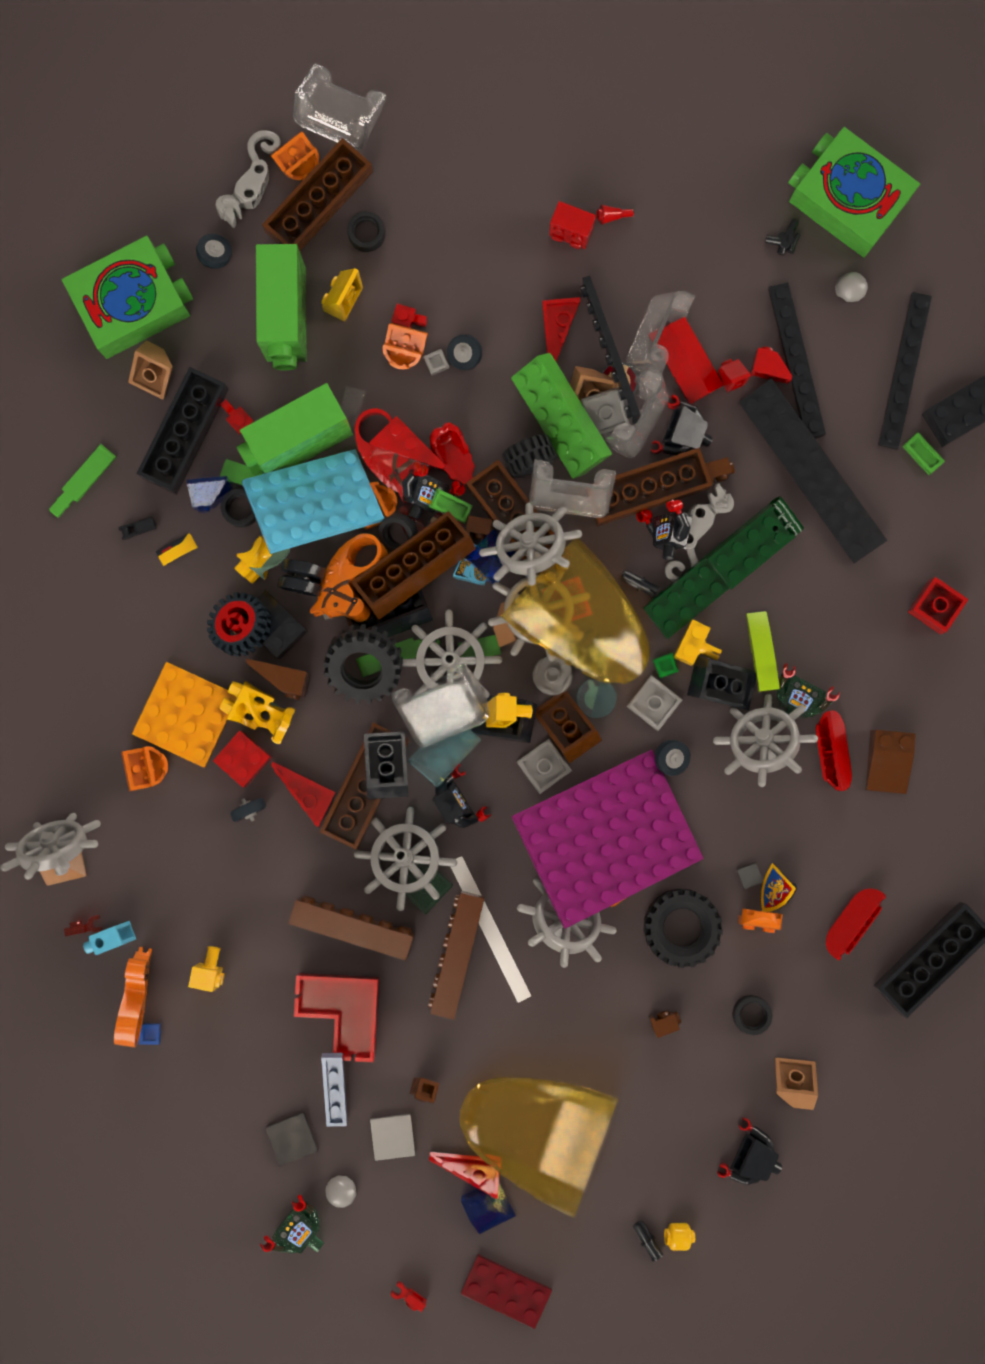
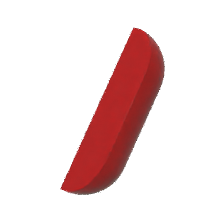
[816,710,852,791]
[826,888,886,960]

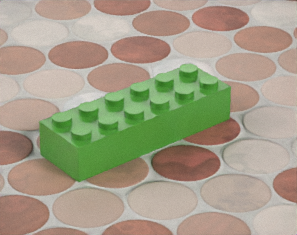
[511,353,612,479]

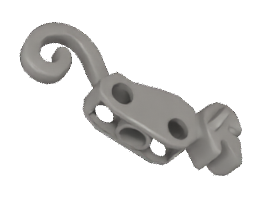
[215,130,281,228]
[664,483,734,582]

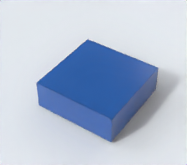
[139,1023,161,1045]

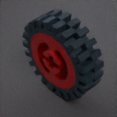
[207,592,271,657]

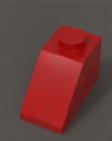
[750,346,792,384]
[718,359,751,393]

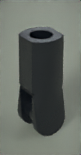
[118,516,157,540]

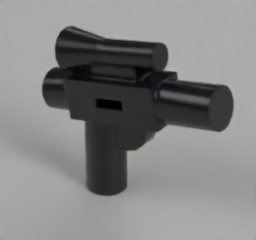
[765,219,800,256]

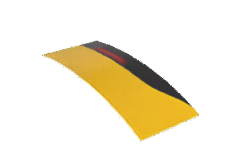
[156,533,198,566]

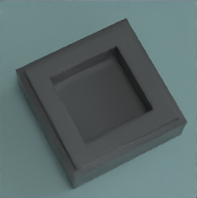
[737,863,763,889]

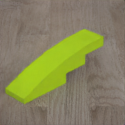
[746,611,780,692]

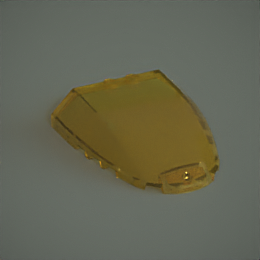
[501,538,650,685]
[459,1077,619,1218]

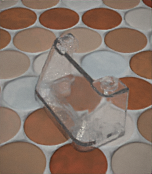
[293,63,386,150]
[626,291,695,380]
[602,366,670,458]
[529,459,616,518]
[391,663,489,747]

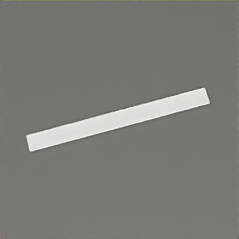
[451,856,531,1003]

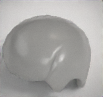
[835,272,868,302]
[325,1175,357,1208]

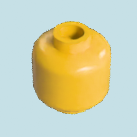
[664,1223,695,1251]

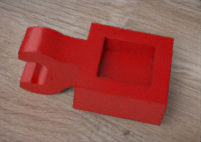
[391,304,428,328]
[220,399,254,435]
[390,1281,427,1312]

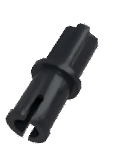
[621,570,660,598]
[633,1220,664,1262]

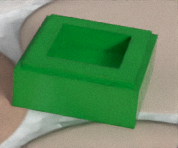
[653,653,679,679]

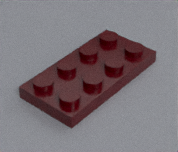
[461,1254,552,1329]

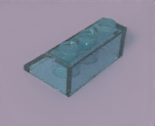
[408,720,481,788]

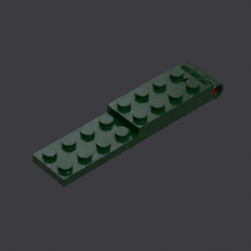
[642,496,804,639]

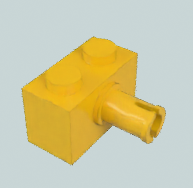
[673,619,722,666]
[486,693,533,728]
[188,946,225,992]

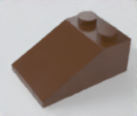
[246,659,310,700]
[535,691,602,764]
[866,730,916,794]

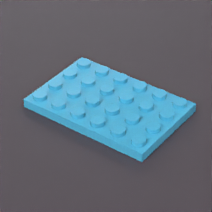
[242,449,384,554]

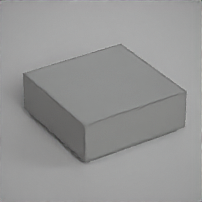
[423,349,449,376]

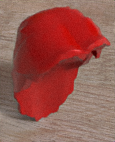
[429,422,475,485]

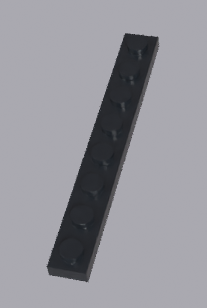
[580,276,640,425]
[768,282,826,438]
[878,292,932,450]

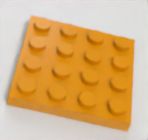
[132,662,237,768]

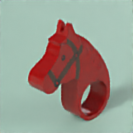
[355,408,432,503]

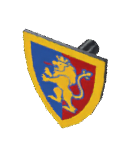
[761,863,797,912]

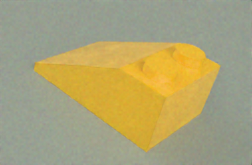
[321,268,363,322]

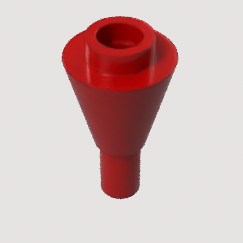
[596,204,634,225]

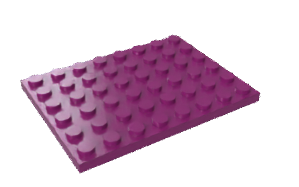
[511,749,704,929]

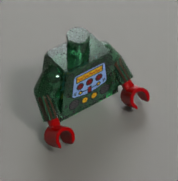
[777,663,840,721]
[260,1195,324,1254]

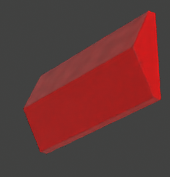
[650,317,724,404]

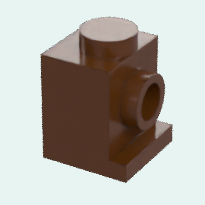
[705,457,735,484]
[466,516,495,540]
[648,1010,682,1038]
[409,1077,440,1104]

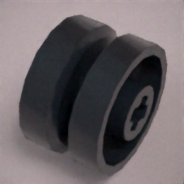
[277,559,326,597]

